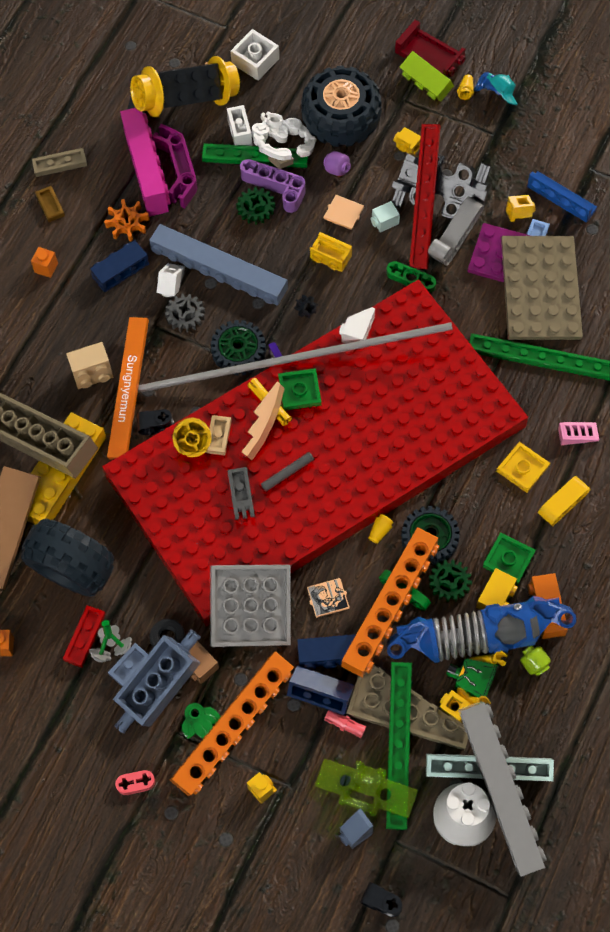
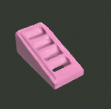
[558,422,599,445]

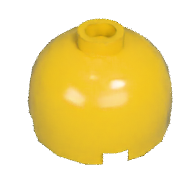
[172,417,212,458]

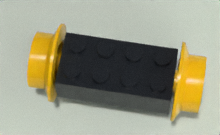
[130,56,240,117]

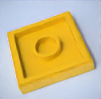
[496,441,550,493]

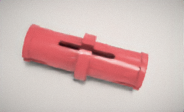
[324,710,367,738]

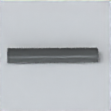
[261,452,314,492]

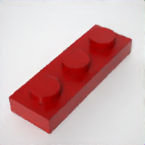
[63,605,106,668]

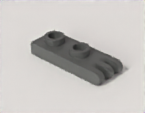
[228,467,255,520]

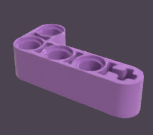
[240,159,306,213]

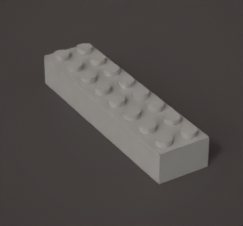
[458,701,547,876]

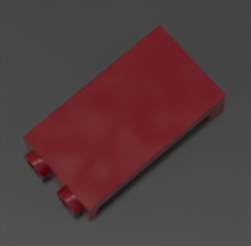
[395,20,466,78]

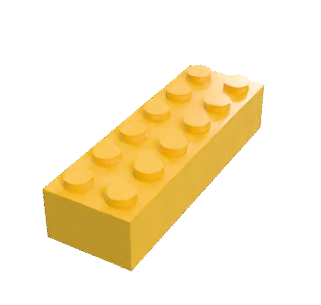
[27,412,106,525]

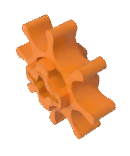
[104,199,149,242]

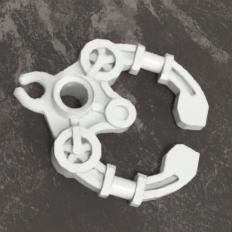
[251,112,316,161]

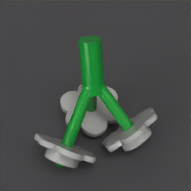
[89,620,132,662]

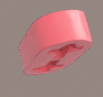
[115,770,155,795]

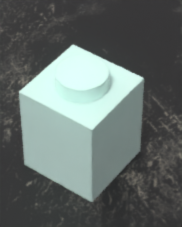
[371,201,400,232]

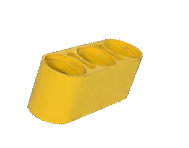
[538,476,591,526]

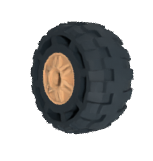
[301,66,382,147]
[21,519,114,597]

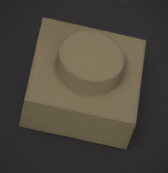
[268,156,294,169]

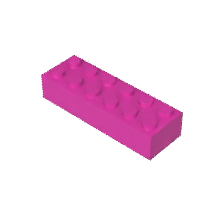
[120,108,171,217]

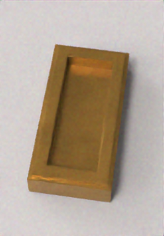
[35,186,65,222]

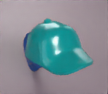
[474,72,518,106]

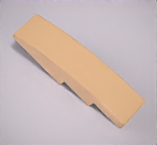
[242,382,284,460]

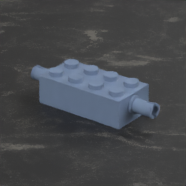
[113,629,201,733]

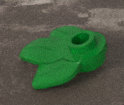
[182,703,221,739]

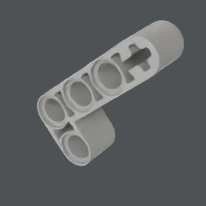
[428,196,484,266]

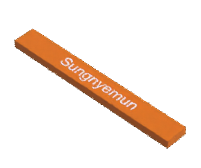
[107,317,149,460]

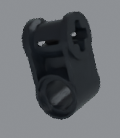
[137,409,174,435]
[360,882,402,917]

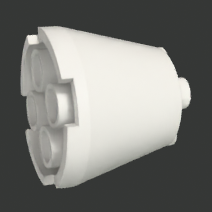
[433,782,497,846]

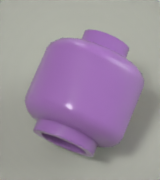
[324,151,351,177]

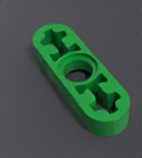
[386,261,436,293]
[379,570,431,611]

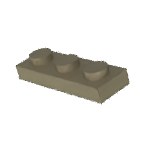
[32,148,87,177]

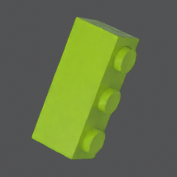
[400,51,454,102]

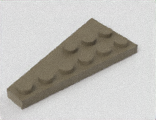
[346,665,468,751]

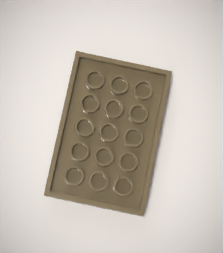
[501,236,583,340]

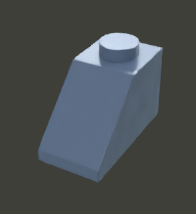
[339,809,373,849]

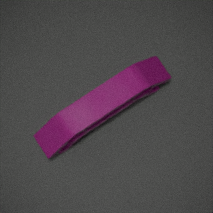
[152,124,197,209]

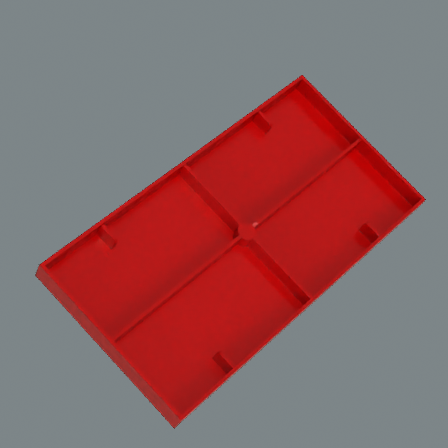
[102,279,528,626]

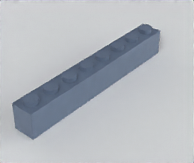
[149,224,288,306]

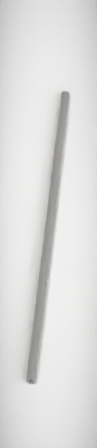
[138,322,453,393]

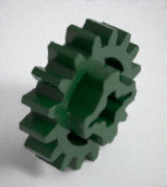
[236,187,275,225]
[429,559,472,603]

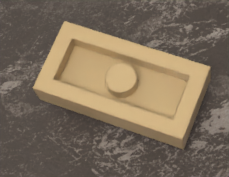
[206,415,231,455]

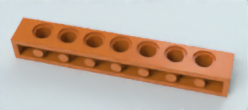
[341,527,440,678]
[170,651,294,796]

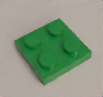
[278,368,322,410]
[483,532,536,585]

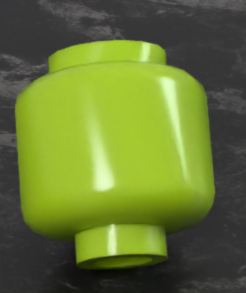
[520,646,551,676]

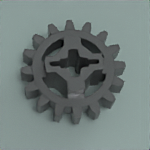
[165,294,205,332]

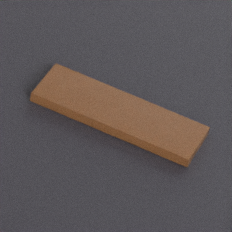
[0,466,41,590]

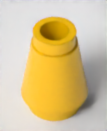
[457,75,474,100]
[368,514,393,544]

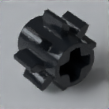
[294,295,318,318]

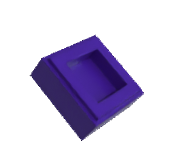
[268,342,282,358]

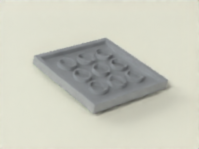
[210,565,291,647]

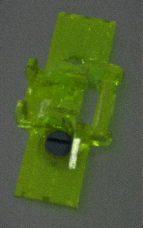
[315,758,418,818]

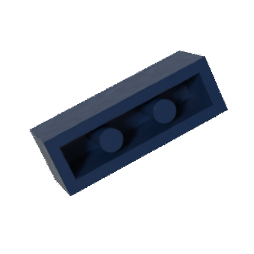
[90,240,149,293]
[297,634,360,670]
[287,666,355,715]

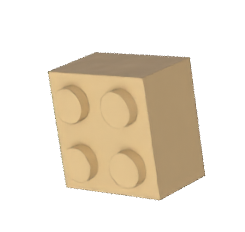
[66,342,114,389]

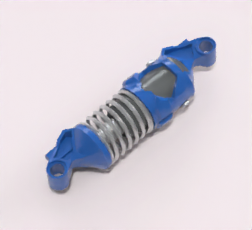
[386,596,576,663]

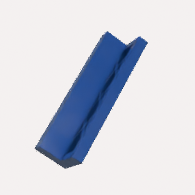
[527,171,597,223]

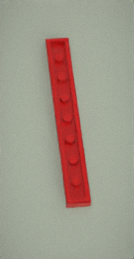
[409,124,441,270]

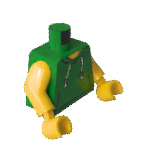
[446,651,507,704]

